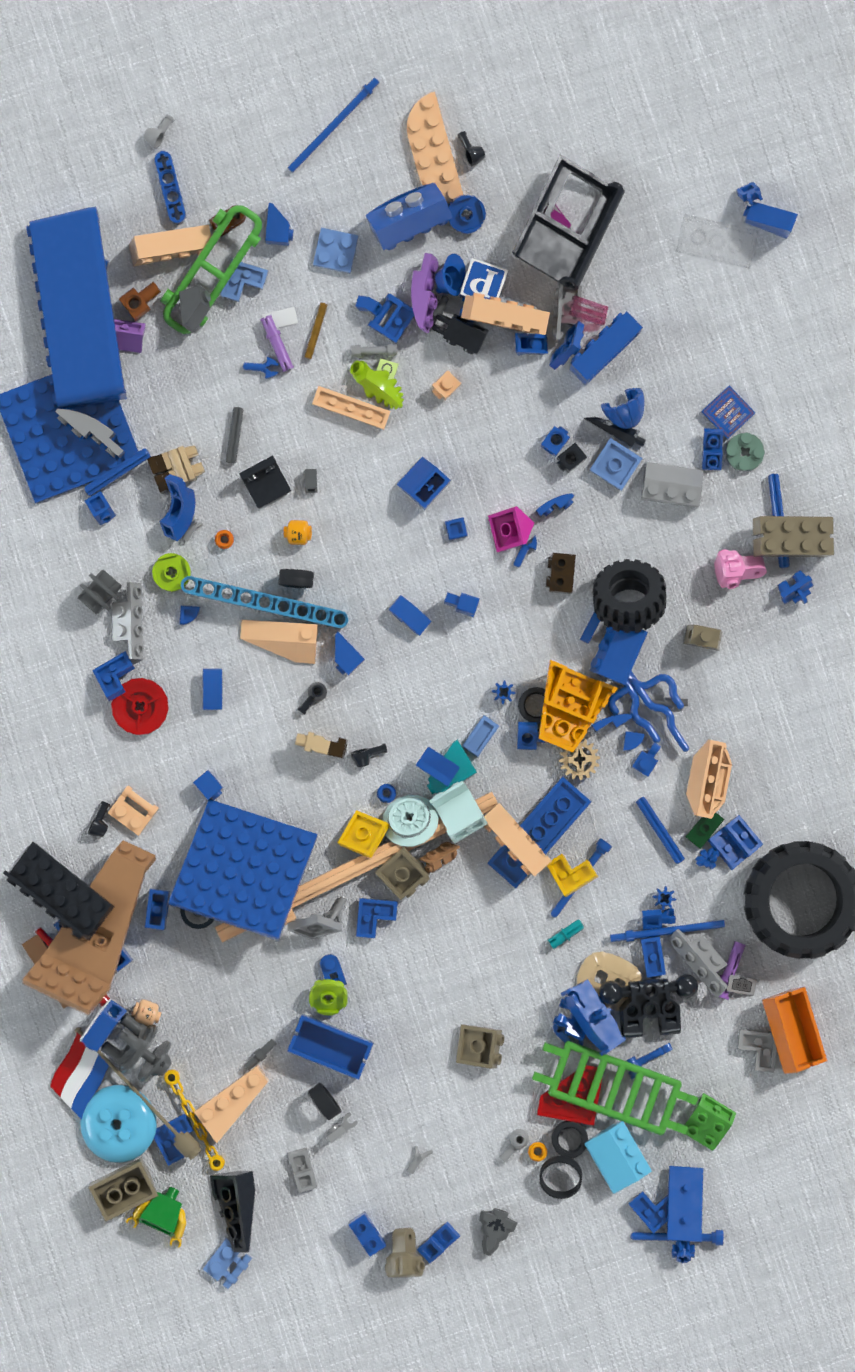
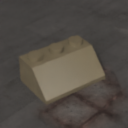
[88,1157,158,1222]

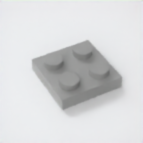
[287,914,342,939]

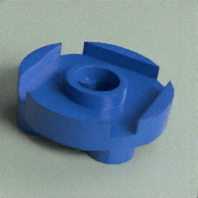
[448,194,486,234]

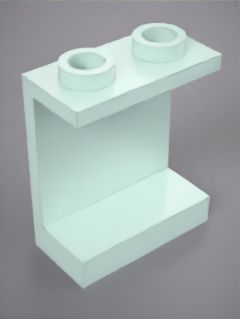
[429,781,488,843]

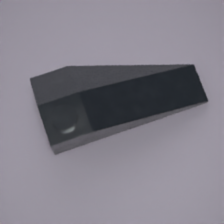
[210,1171,255,1253]

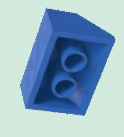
[589,627,648,685]

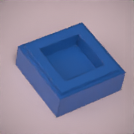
[445,517,468,540]

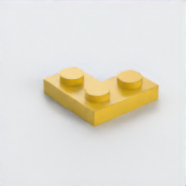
[547,854,598,897]

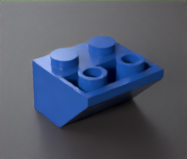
[397,456,451,510]

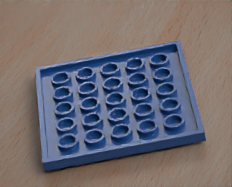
[0,375,139,503]
[169,799,318,941]

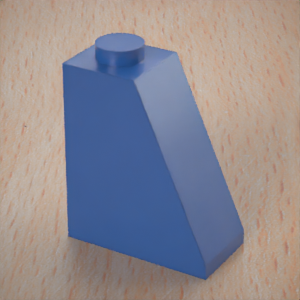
[743,201,798,239]

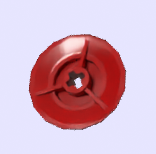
[111,678,169,735]

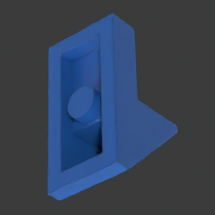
[515,333,548,356]

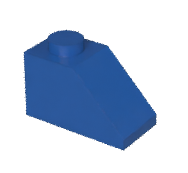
[265,203,294,246]
[335,632,365,676]

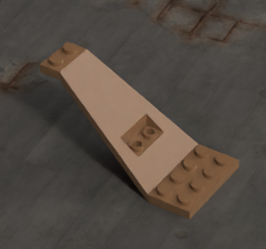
[23,840,156,1016]

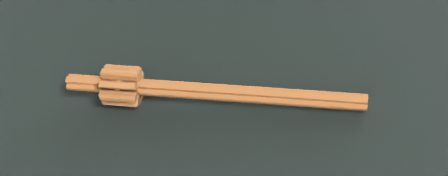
[215,791,498,943]

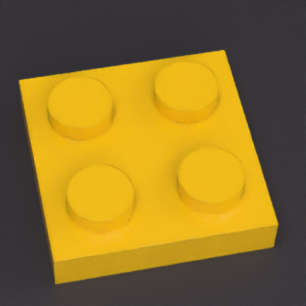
[338,810,390,858]

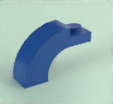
[159,474,196,541]

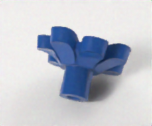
[695,847,720,869]

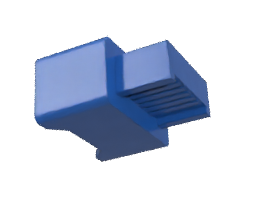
[444,592,480,618]

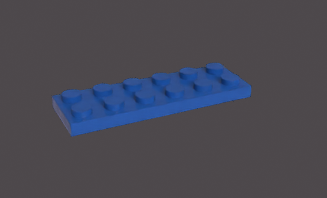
[487,777,591,888]

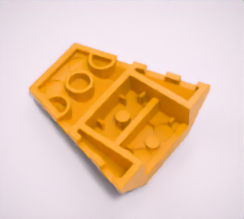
[538,660,618,752]

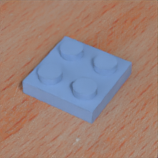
[313,228,359,274]
[589,438,643,491]

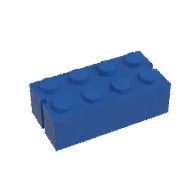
[570,311,643,386]
[287,1014,374,1080]

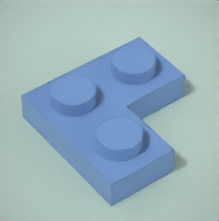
[220,259,269,302]

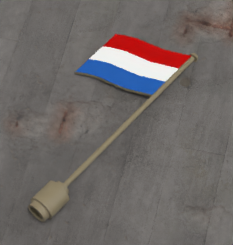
[50,1027,202,1160]

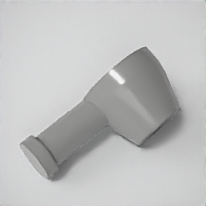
[143,115,174,149]
[499,1129,529,1163]

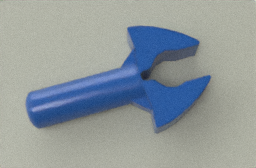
[243,357,280,379]
[513,535,537,567]

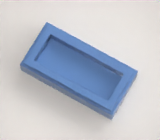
[462,715,499,757]

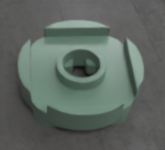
[726,432,765,471]

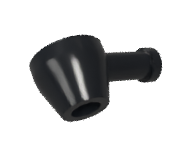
[457,131,485,166]
[298,682,327,715]
[351,743,387,767]
[87,801,110,837]

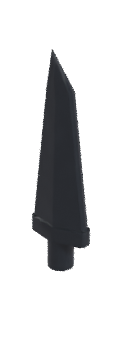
[584,417,646,447]

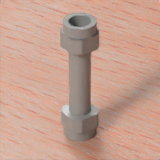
[351,344,397,358]

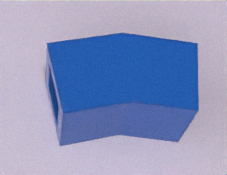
[355,295,382,316]

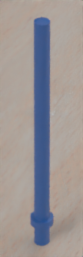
[287,77,380,173]

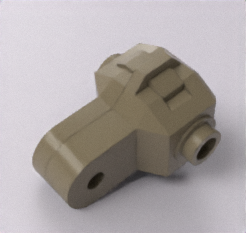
[385,1228,425,1278]

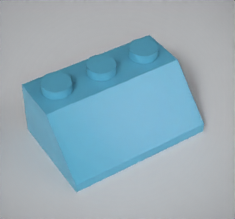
[584,1121,652,1194]

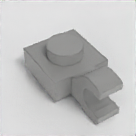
[327,1112,358,1143]

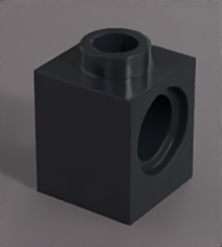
[556,443,587,474]

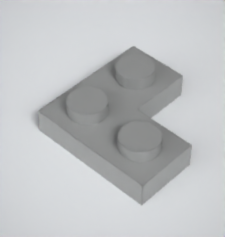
[737,1029,777,1073]

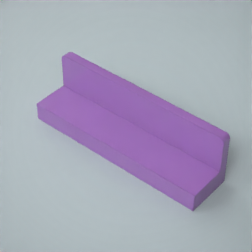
[114,319,146,353]

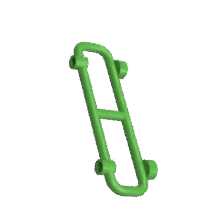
[160,205,262,334]

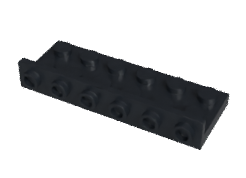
[3,842,115,941]

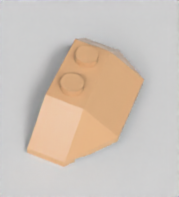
[686,739,732,819]

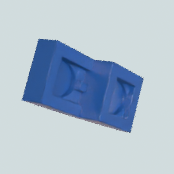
[591,714,633,732]
[417,1221,460,1264]

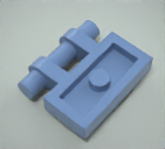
[203,1238,252,1289]

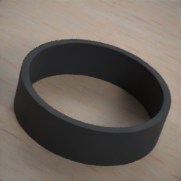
[539,1156,582,1199]

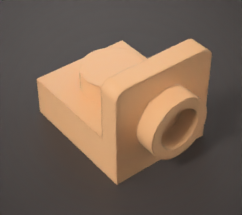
[432,370,461,400]

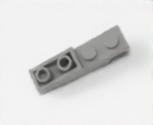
[55,409,125,458]

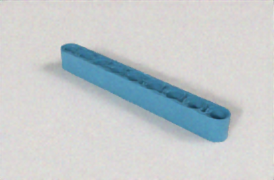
[181,576,348,628]

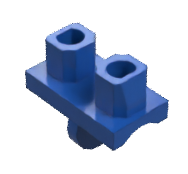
[778,570,813,604]

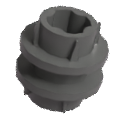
[78,569,122,615]

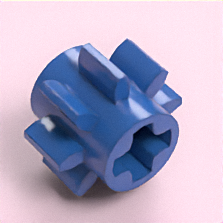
[492,680,516,704]
[652,886,677,910]
[672,1241,695,1263]

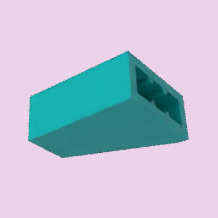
[427,739,477,794]

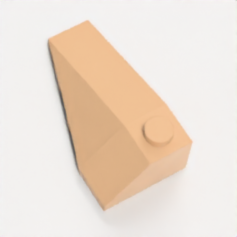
[240,620,318,664]

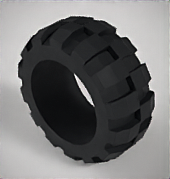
[743,841,855,959]

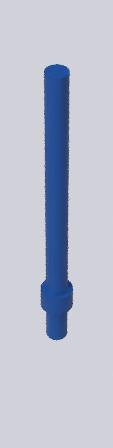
[610,920,725,942]

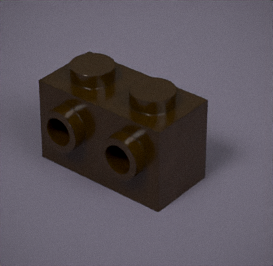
[546,553,576,594]

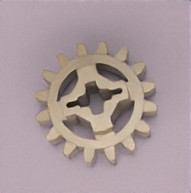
[558,739,600,780]

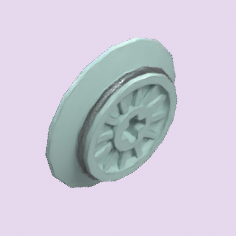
[382,795,439,847]

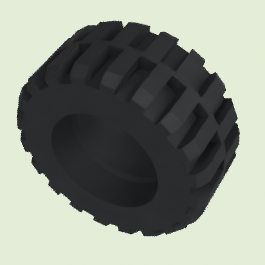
[593,559,666,633]

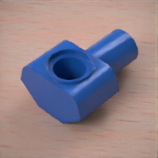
[517,722,548,750]

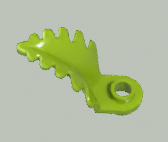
[350,360,404,410]

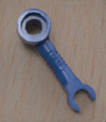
[626,1043,673,1079]

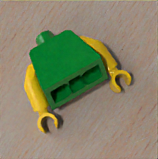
[126,1187,186,1248]

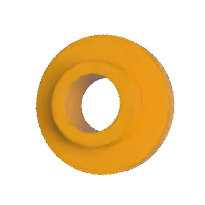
[528,1142,547,1162]

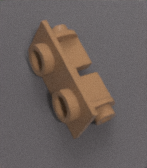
[420,842,460,873]

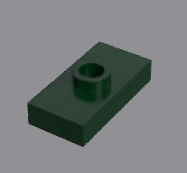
[685,813,725,849]

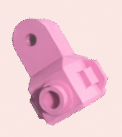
[714,549,767,589]

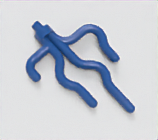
[608,670,689,752]

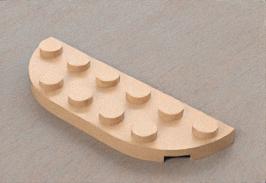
[407,91,463,203]

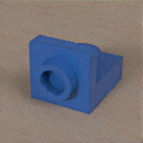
[85,491,116,525]

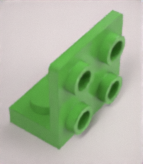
[684,1093,736,1151]

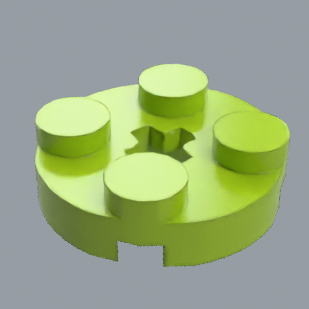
[152,553,191,592]
[309,979,348,1016]

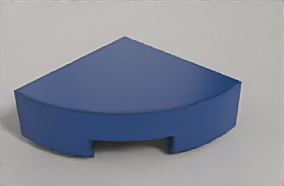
[180,606,200,625]
[623,731,645,751]

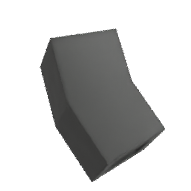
[304,469,318,493]

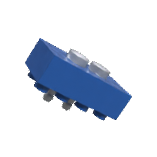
[366,182,453,250]

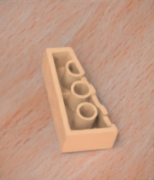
[461,293,550,335]

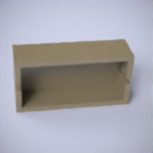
[753,516,834,557]

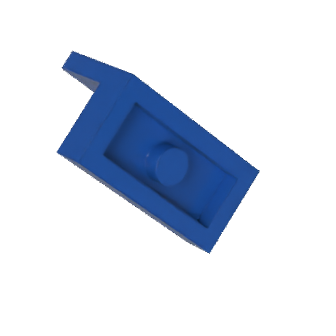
[416,747,460,787]

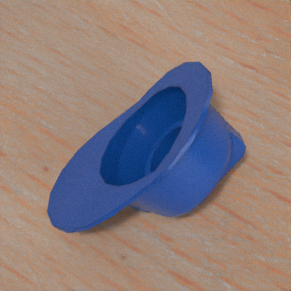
[435,254,466,296]

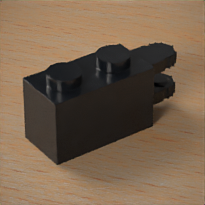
[431,313,489,354]

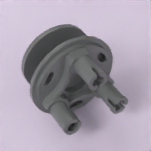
[100,1013,172,1082]

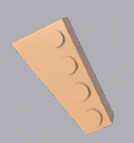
[128,225,211,267]
[484,803,552,876]
[194,1065,269,1143]

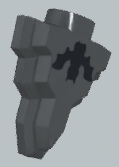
[479,1208,518,1256]

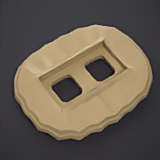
[577,951,642,1011]

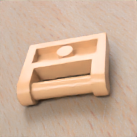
[108,785,159,836]

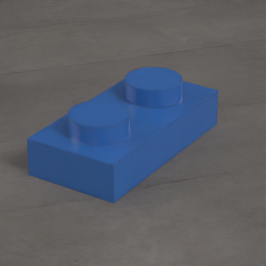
[640,936,666,978]

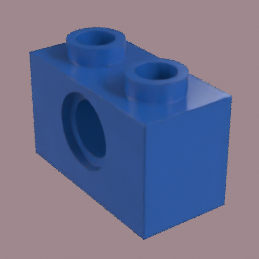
[145,889,170,930]
[348,1211,386,1257]

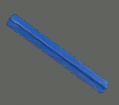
[768,474,790,568]

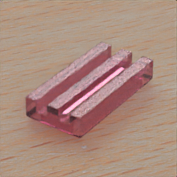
[569,296,608,326]

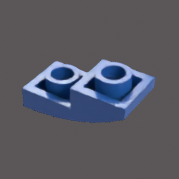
[702,428,724,470]
[535,493,574,517]
[388,595,432,636]
[202,668,222,710]

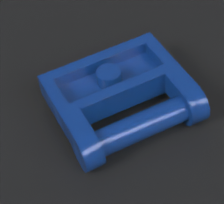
[368,293,414,344]

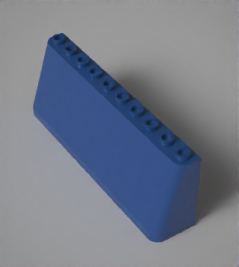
[26,206,127,409]

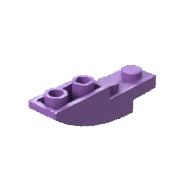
[411,253,439,333]

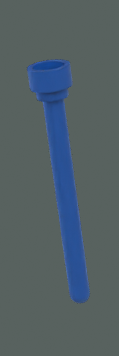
[551,838,613,918]
[630,1230,724,1246]

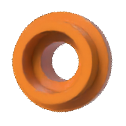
[215,530,234,549]

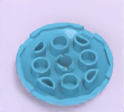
[80,1085,157,1163]

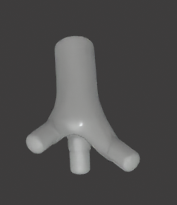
[182,517,203,542]
[324,896,347,922]
[407,1146,433,1174]

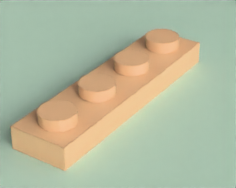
[312,386,391,430]

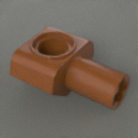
[119,282,161,321]

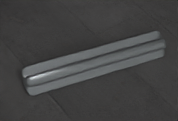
[226,407,244,464]

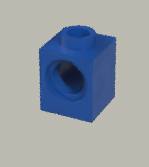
[540,426,570,458]
[193,770,224,800]

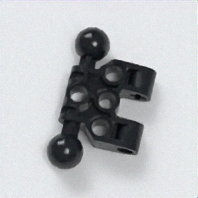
[599,974,698,1038]

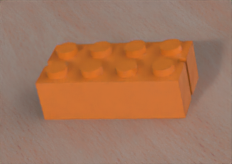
[762,987,827,1074]

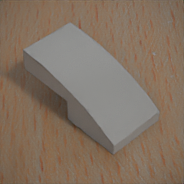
[288,1147,317,1193]

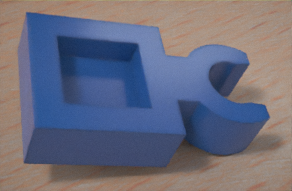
[736,182,763,205]

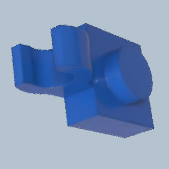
[632,743,661,777]
[642,908,676,930]

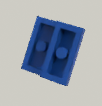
[707,815,763,870]

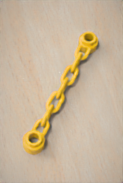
[164,1069,225,1171]

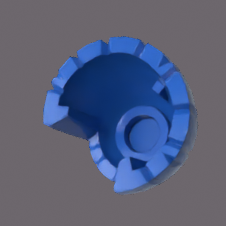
[601,388,645,429]

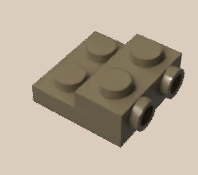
[375,847,430,900]
[456,1024,505,1069]

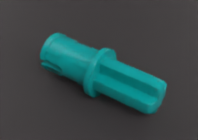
[547,919,584,950]

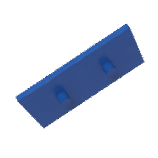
[667,1166,703,1242]

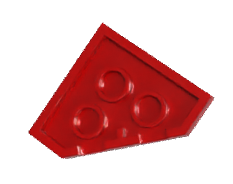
[537,1065,603,1126]

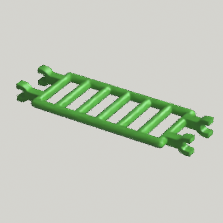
[532,1041,698,1135]

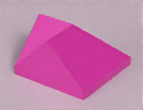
[488,506,534,553]

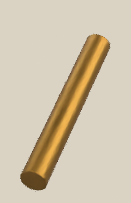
[304,302,328,359]

